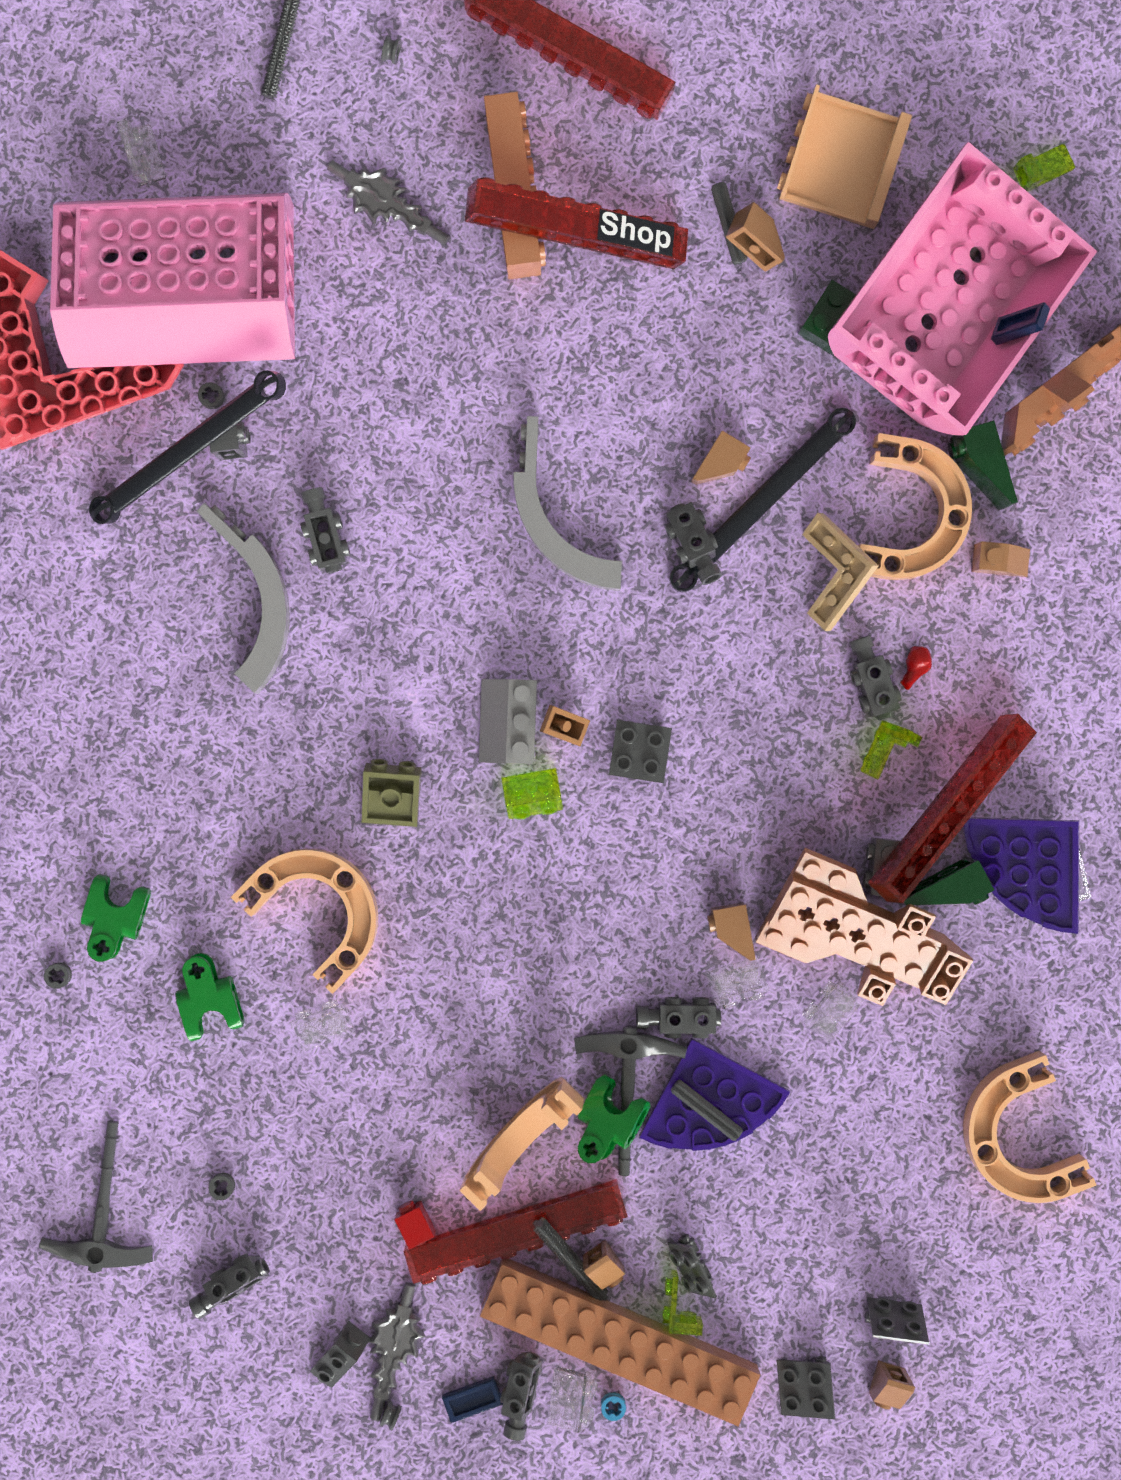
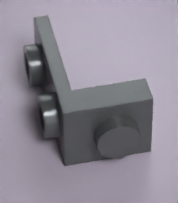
[310,1321,370,1388]

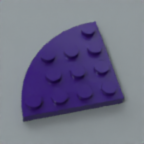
[963,817,1079,934]
[639,1038,790,1151]

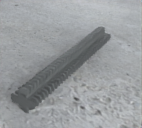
[261,0,301,100]
[533,1217,609,1301]

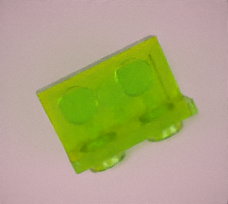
[501,768,563,820]

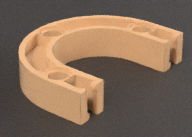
[858,433,972,580]
[231,849,378,994]
[963,1051,1096,1203]
[459,1077,584,1211]

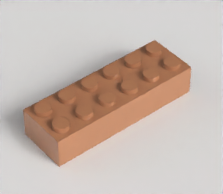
[484,91,546,280]

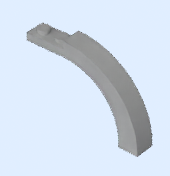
[513,416,622,591]
[197,503,290,694]

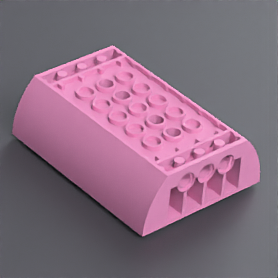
[828,142,1097,435]
[50,193,295,368]

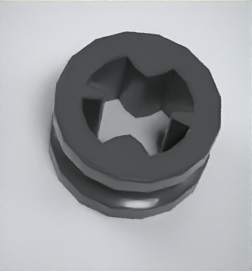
[381,35,401,65]
[198,382,225,409]
[44,962,72,989]
[208,1173,235,1200]
[379,1401,402,1431]

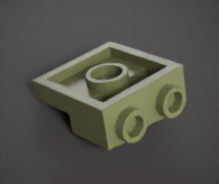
[361,759,422,827]

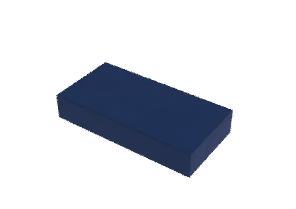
[991,302,1050,345]
[442,1376,503,1423]

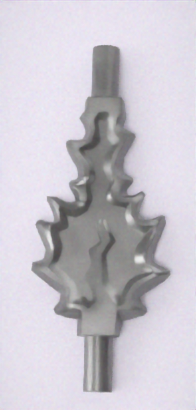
[327,160,450,246]
[369,1282,425,1421]

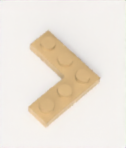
[802,513,879,631]

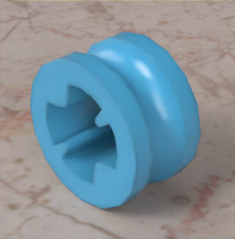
[601,1392,626,1421]

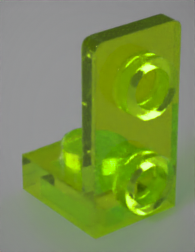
[1013,144,1075,192]
[861,720,923,780]
[662,1270,703,1336]

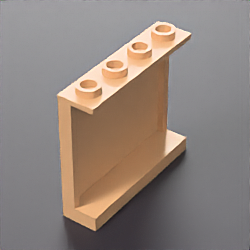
[777,84,912,229]

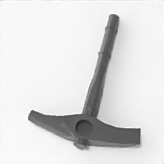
[574,1025,687,1176]
[39,1120,153,1273]

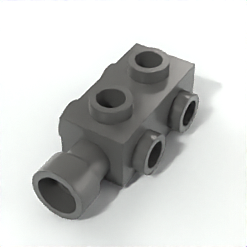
[300,487,350,574]
[664,502,722,585]
[849,635,902,720]
[636,997,721,1038]
[189,1254,270,1319]
[500,1352,543,1441]

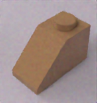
[726,202,785,272]
[691,430,751,485]
[972,541,1030,577]
[540,705,590,746]
[707,902,756,961]
[583,1240,625,1290]
[869,1360,915,1410]

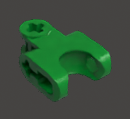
[81,874,151,962]
[175,953,245,1041]
[578,1074,651,1163]

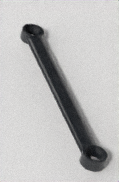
[89,370,286,524]
[669,408,856,593]

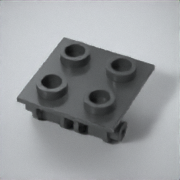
[609,720,672,783]
[667,1234,717,1298]
[865,1297,929,1345]
[776,1356,835,1420]

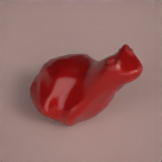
[900,646,932,690]

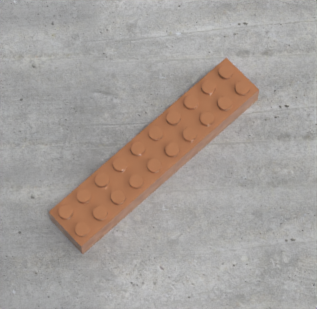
[480,1256,761,1427]

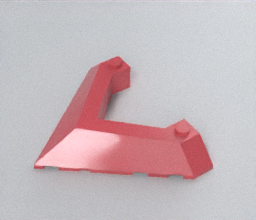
[0,250,184,450]

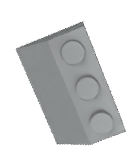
[479,679,537,765]

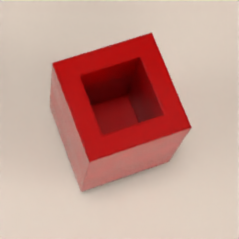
[394,1200,436,1250]

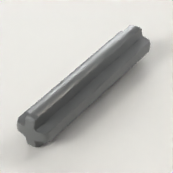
[711,182,747,265]
[671,1080,743,1141]

